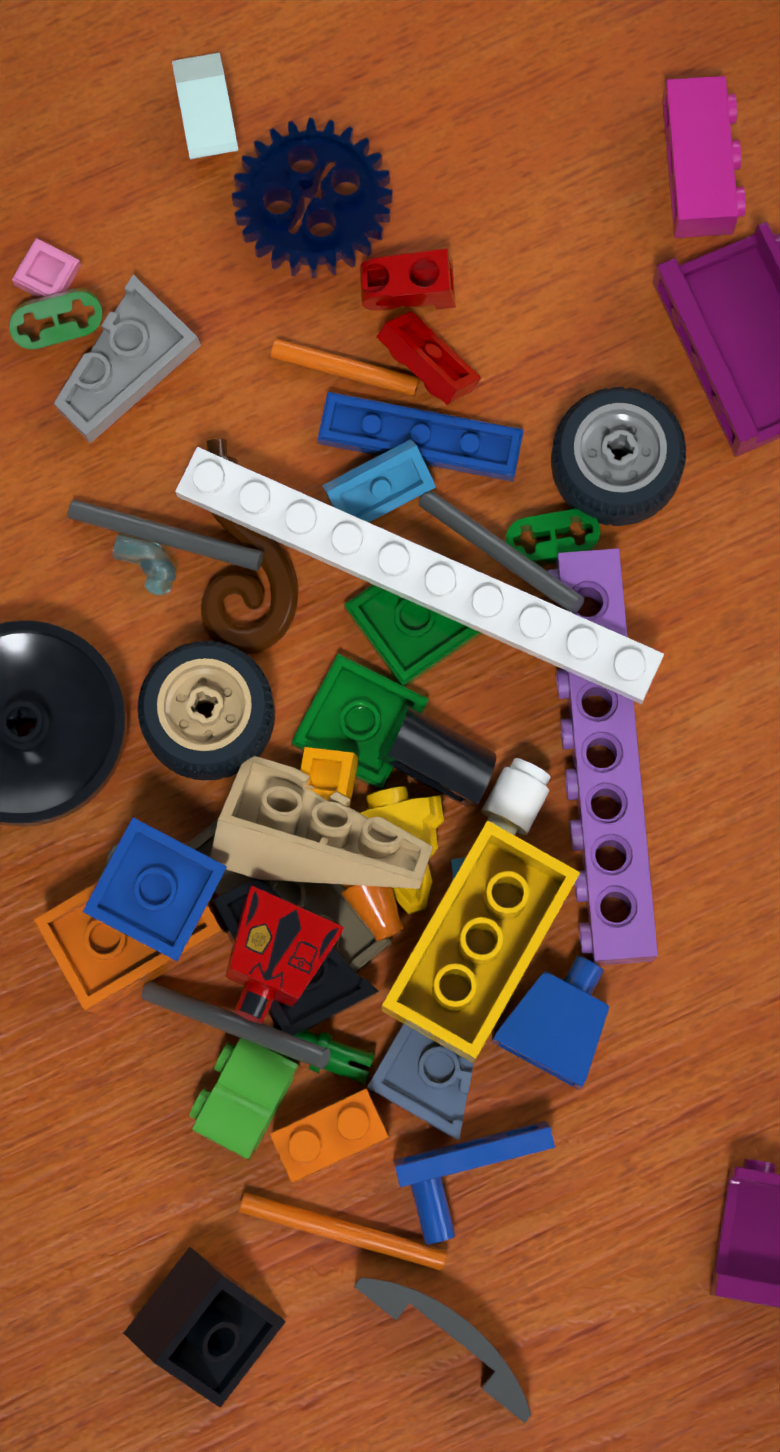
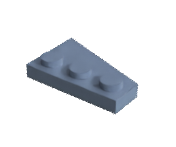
[367,1024,474,1141]

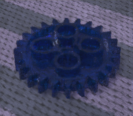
[232,118,393,278]

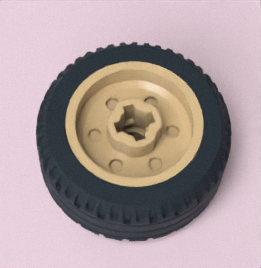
[137,641,275,781]

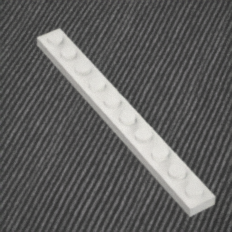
[175,447,664,704]

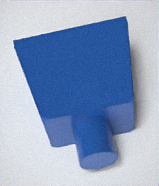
[492,956,610,1090]

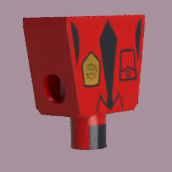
[225,886,344,1024]

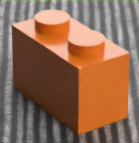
[269,1089,389,1185]

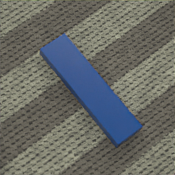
[317,392,524,482]

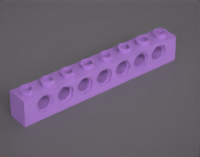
[547,548,658,966]

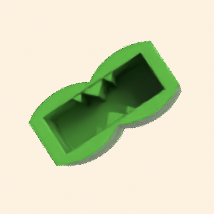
[189,1038,299,1161]

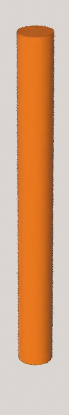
[239,1192,448,1271]

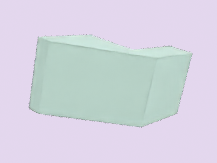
[172,52,239,159]

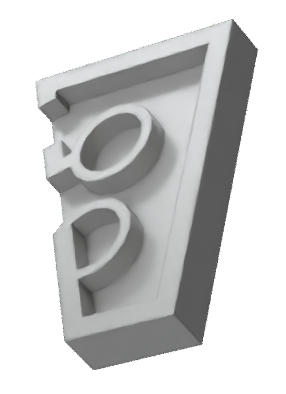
[54,275,201,444]

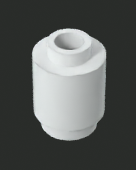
[481,758,551,835]

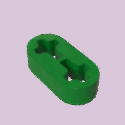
[9,288,102,349]
[505,509,600,566]

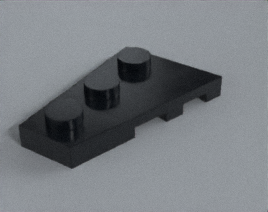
[211,878,379,1036]

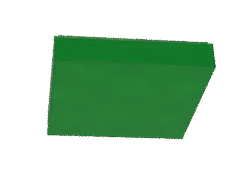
[344,547,483,687]
[291,654,429,791]

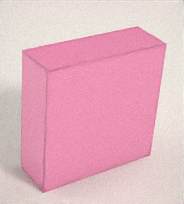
[12,238,81,298]

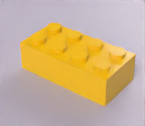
[382,820,580,1063]

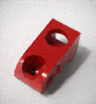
[360,248,456,311]

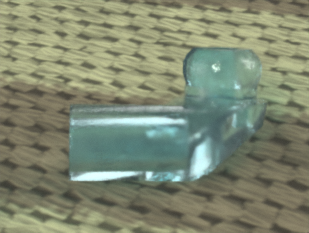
[113,534,176,595]

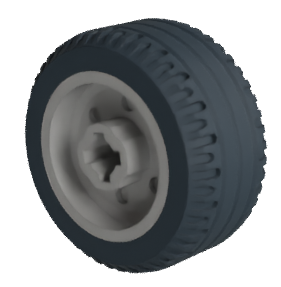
[551,387,686,526]

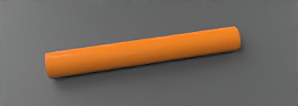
[271,339,419,397]

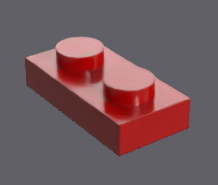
[376,311,481,405]

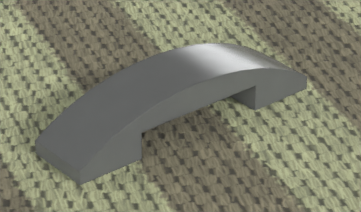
[354,1278,532,1423]

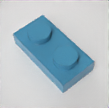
[322,439,436,523]

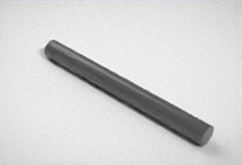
[419,490,584,614]
[68,499,264,571]
[142,981,330,1069]

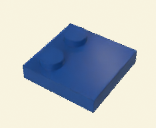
[83,818,227,961]

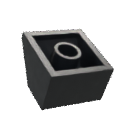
[123,1247,286,1408]

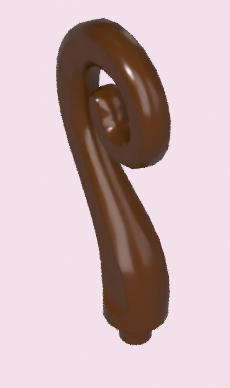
[201,439,298,654]

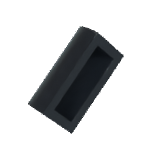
[377,705,496,807]

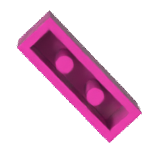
[662,76,746,238]

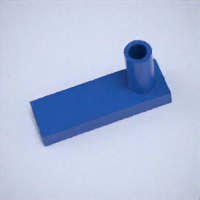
[393,1121,555,1244]

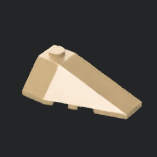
[210,756,433,889]

